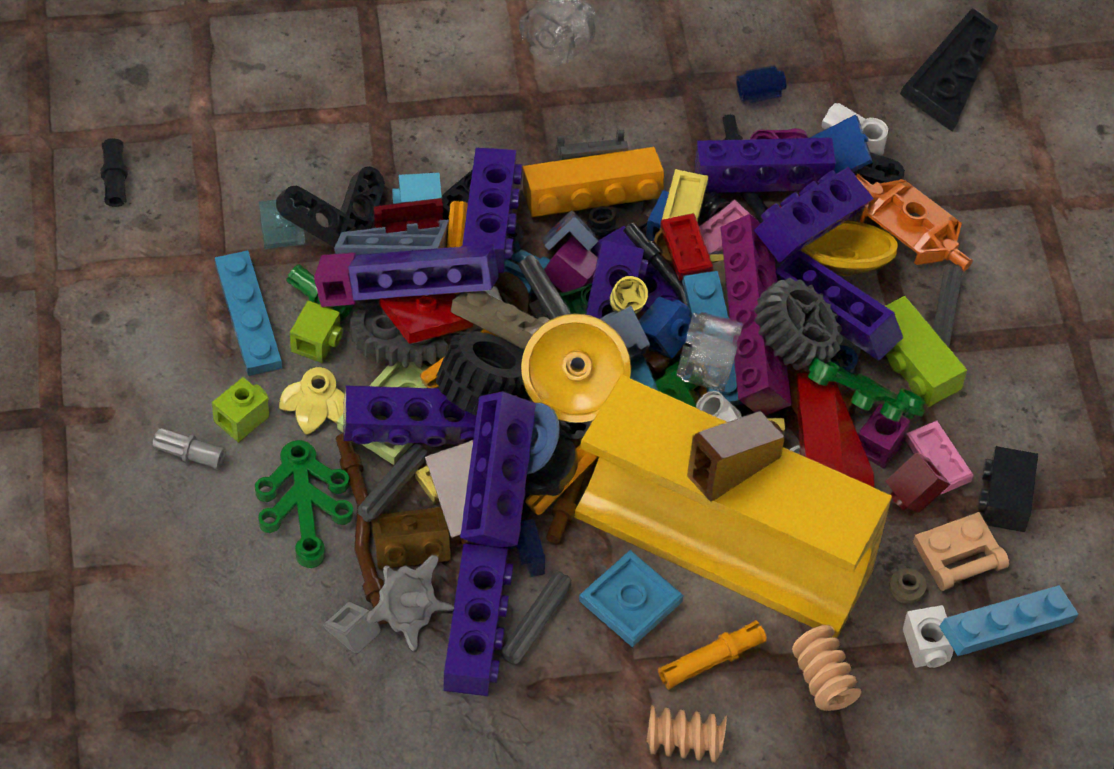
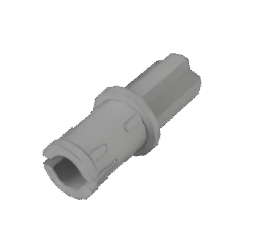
[152,428,226,470]

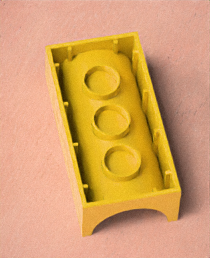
[574,374,892,638]

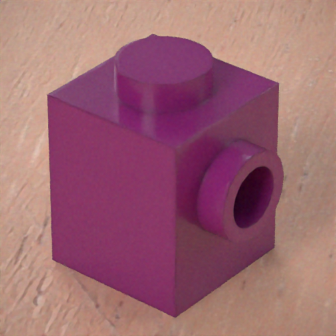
[544,236,598,292]
[314,252,356,307]

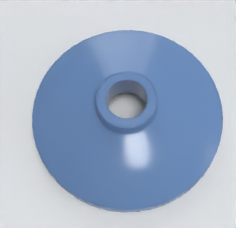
[527,403,559,474]

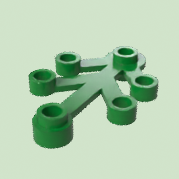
[808,356,926,422]
[255,440,353,568]

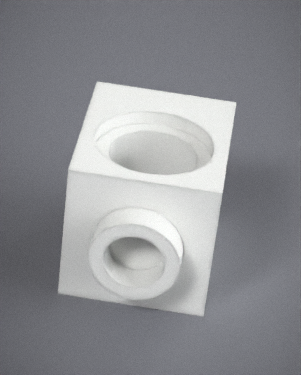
[902,605,954,668]

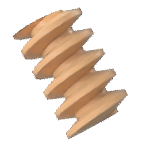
[792,625,861,711]
[646,705,727,763]

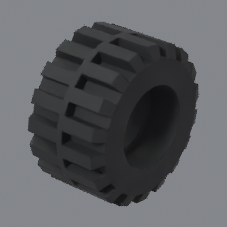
[436,331,527,416]

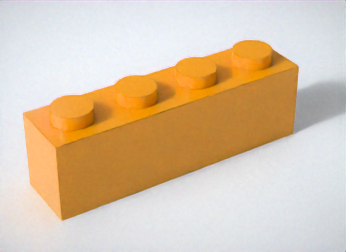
[523,147,664,217]

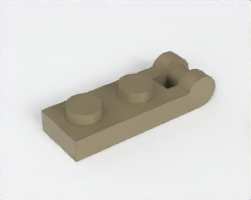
[451,291,550,350]

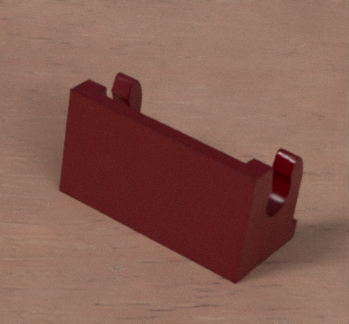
[374,198,443,233]

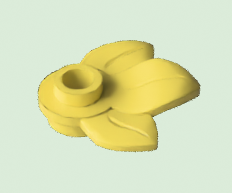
[279,367,345,435]

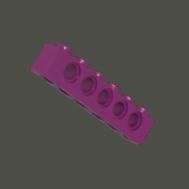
[720,214,791,416]

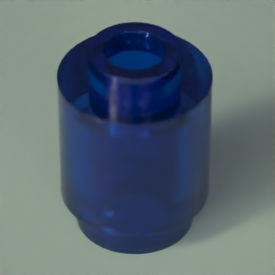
[736,65,787,103]

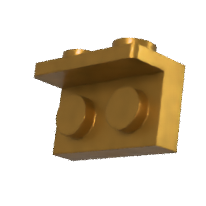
[371,507,450,569]

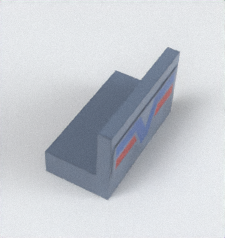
[542,210,598,251]

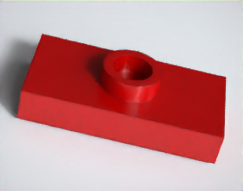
[661,213,713,281]

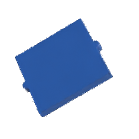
[810,115,873,174]

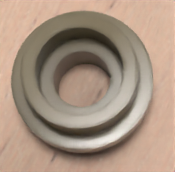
[889,568,927,604]

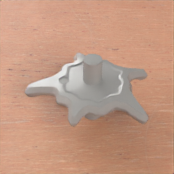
[367,555,454,651]

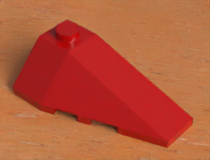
[796,373,874,488]

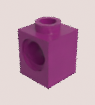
[858,404,910,469]

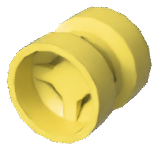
[610,276,648,314]

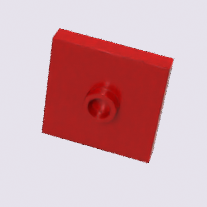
[379,293,473,344]

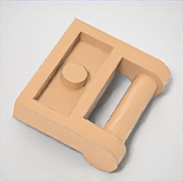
[913,512,1009,591]

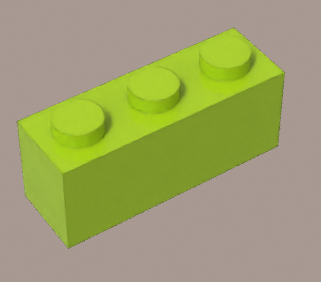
[885,296,967,407]

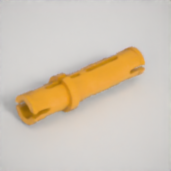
[658,620,767,690]

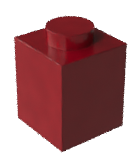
[885,452,950,513]

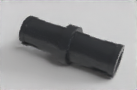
[100,138,128,207]

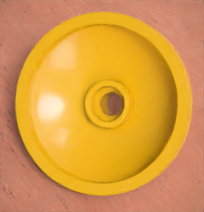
[801,221,898,276]
[521,314,631,423]

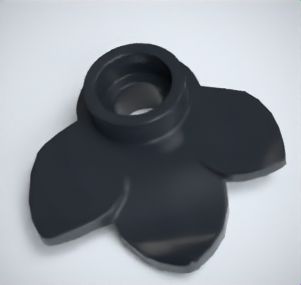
[587,201,649,237]

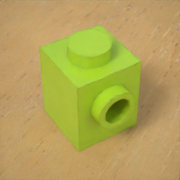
[290,300,343,364]
[212,377,269,443]

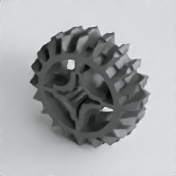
[754,278,843,372]

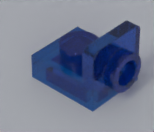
[502,519,545,577]

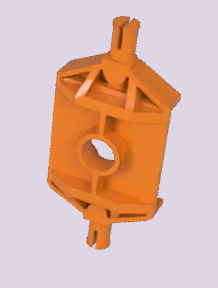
[855,174,973,272]

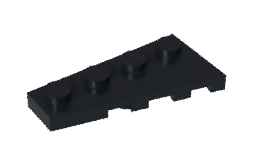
[900,7,999,132]

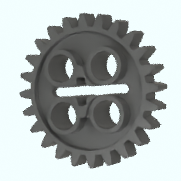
[351,299,464,368]

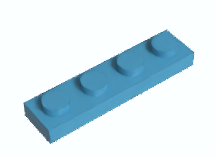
[215,250,282,376]
[682,271,744,406]
[939,585,1079,656]

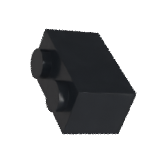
[978,446,1038,532]

